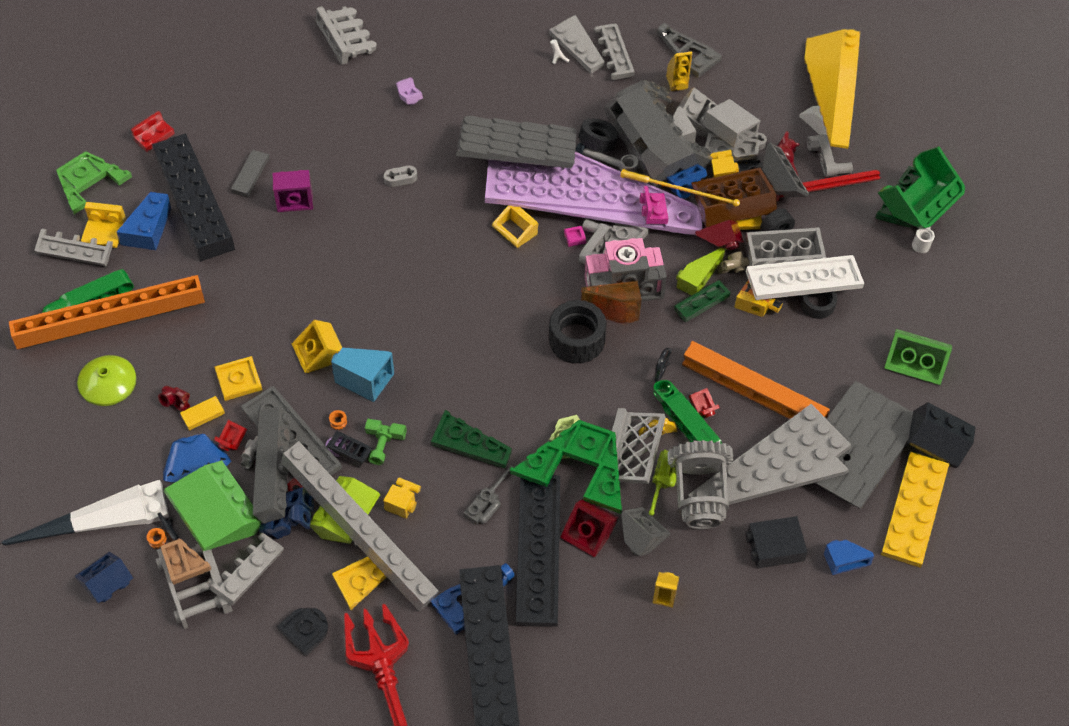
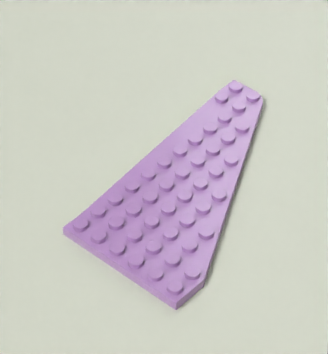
[485,152,702,235]

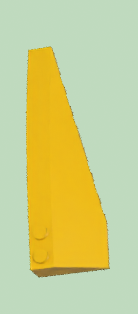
[804,29,860,149]

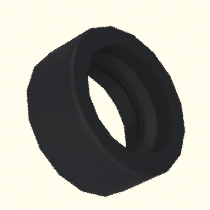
[800,291,837,319]

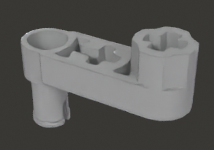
[807,134,853,177]
[579,219,613,265]

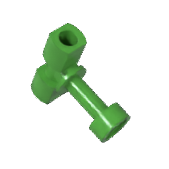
[365,419,407,465]

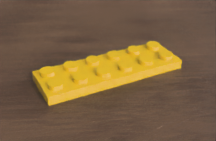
[881,452,949,568]

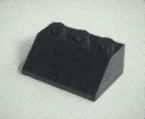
[908,402,976,468]

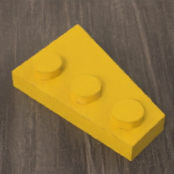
[332,557,387,610]

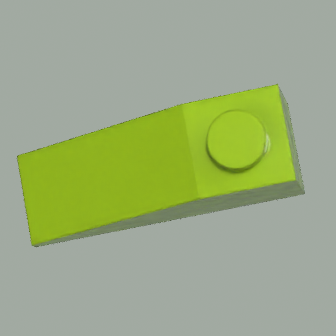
[676,248,725,295]

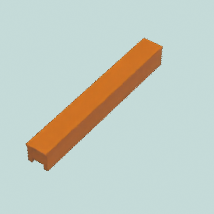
[682,341,830,419]

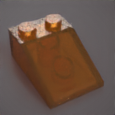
[581,281,642,323]

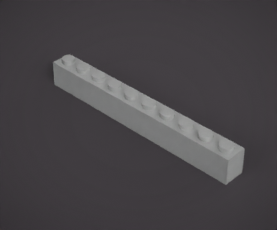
[281,441,439,612]

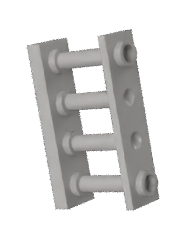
[156,544,233,629]

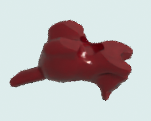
[777,131,800,177]

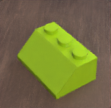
[310,476,380,543]

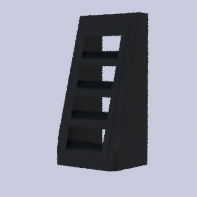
[326,430,372,468]

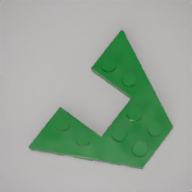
[510,420,622,514]

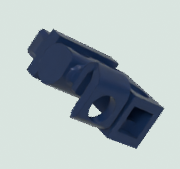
[259,487,314,539]

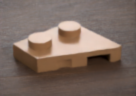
[160,539,212,585]

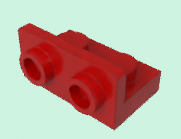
[131,111,175,152]

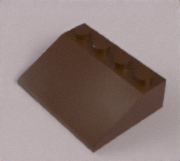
[691,168,777,227]

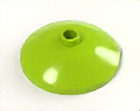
[77,355,136,406]

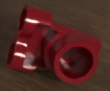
[158,385,190,412]

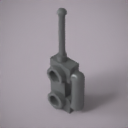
[464,465,514,525]

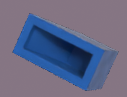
[824,540,874,575]

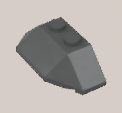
[762,143,809,198]

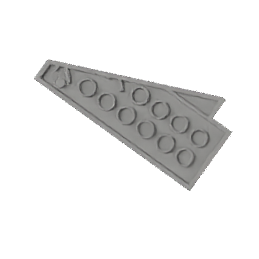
[688,404,851,505]

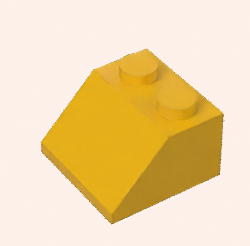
[292,320,342,373]

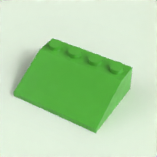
[164,460,261,551]

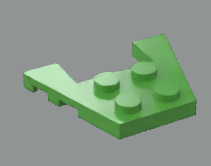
[56,151,132,215]

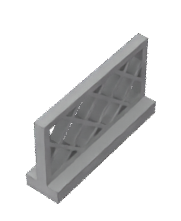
[612,408,666,484]

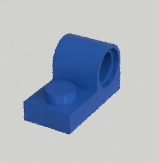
[667,164,707,199]

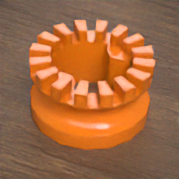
[329,410,347,430]
[147,528,167,549]

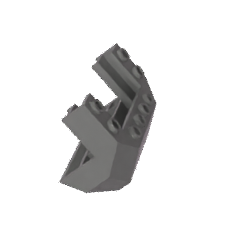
[604,80,713,188]

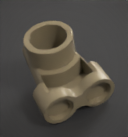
[717,252,749,274]

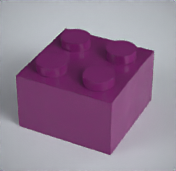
[273,170,314,212]

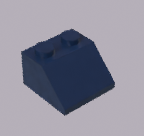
[75,552,133,603]

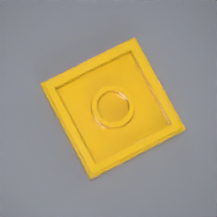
[215,356,262,401]

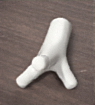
[550,39,569,64]

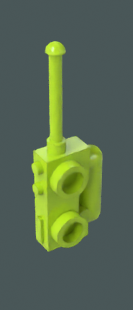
[649,450,676,516]

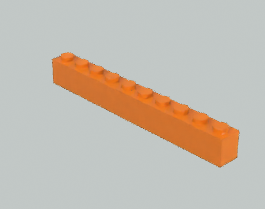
[9,275,205,349]

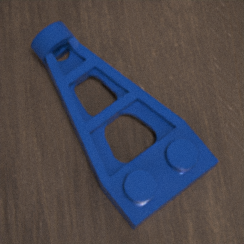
[431,563,515,635]

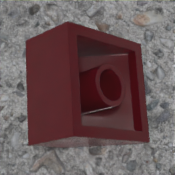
[695,220,744,250]
[560,499,619,557]

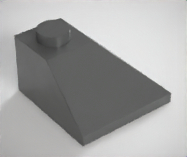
[622,507,671,556]

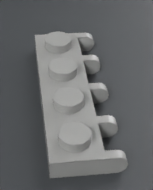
[594,23,634,80]
[34,228,113,267]
[209,533,284,606]

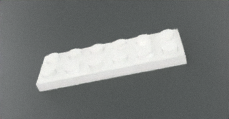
[746,255,864,300]

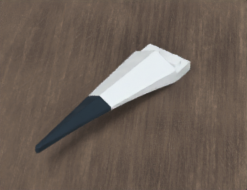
[1,480,170,546]

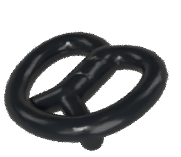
[654,347,673,383]

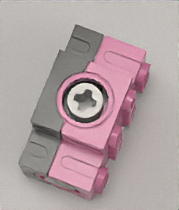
[584,238,667,307]

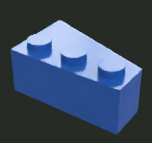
[117,192,172,250]

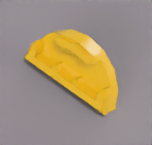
[638,418,678,436]

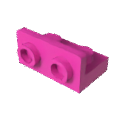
[640,186,669,224]

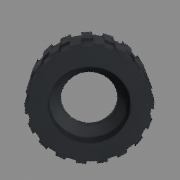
[578,118,619,152]

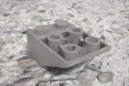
[678,88,717,138]

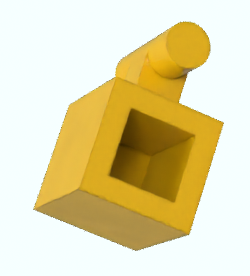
[710,150,739,177]
[383,477,421,519]

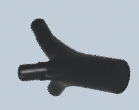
[156,512,179,542]

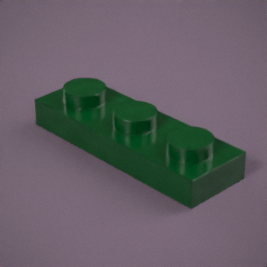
[674,280,731,323]

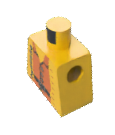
[735,280,783,317]

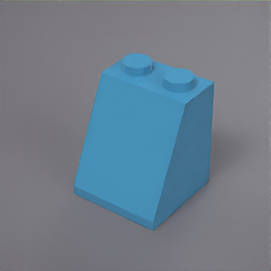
[331,348,394,402]

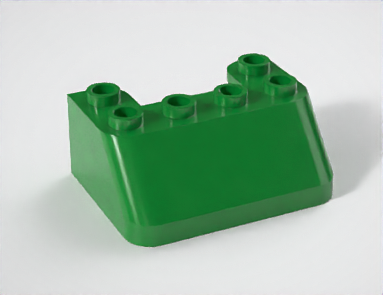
[878,146,965,229]

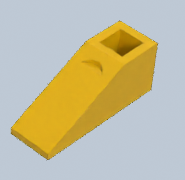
[666,51,692,91]

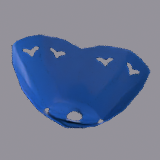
[163,433,231,482]

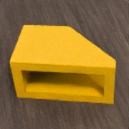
[653,572,679,608]

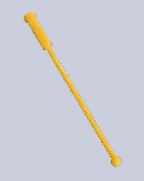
[620,169,740,207]

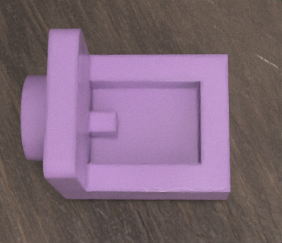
[396,77,423,104]

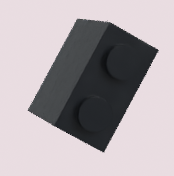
[745,516,808,569]

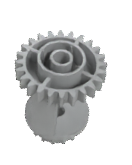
[667,440,733,529]

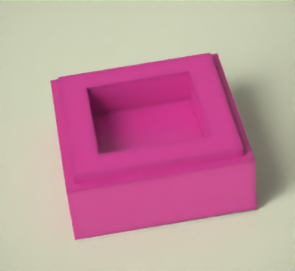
[564,226,586,247]

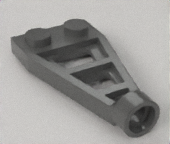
[657,23,722,78]

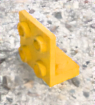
[81,202,126,248]

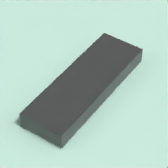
[231,150,269,197]

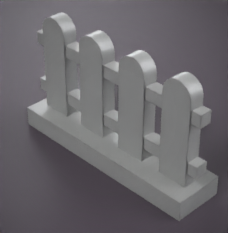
[315,7,377,65]

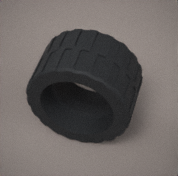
[549,300,607,364]

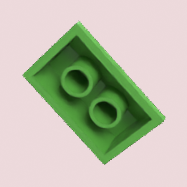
[884,329,952,385]

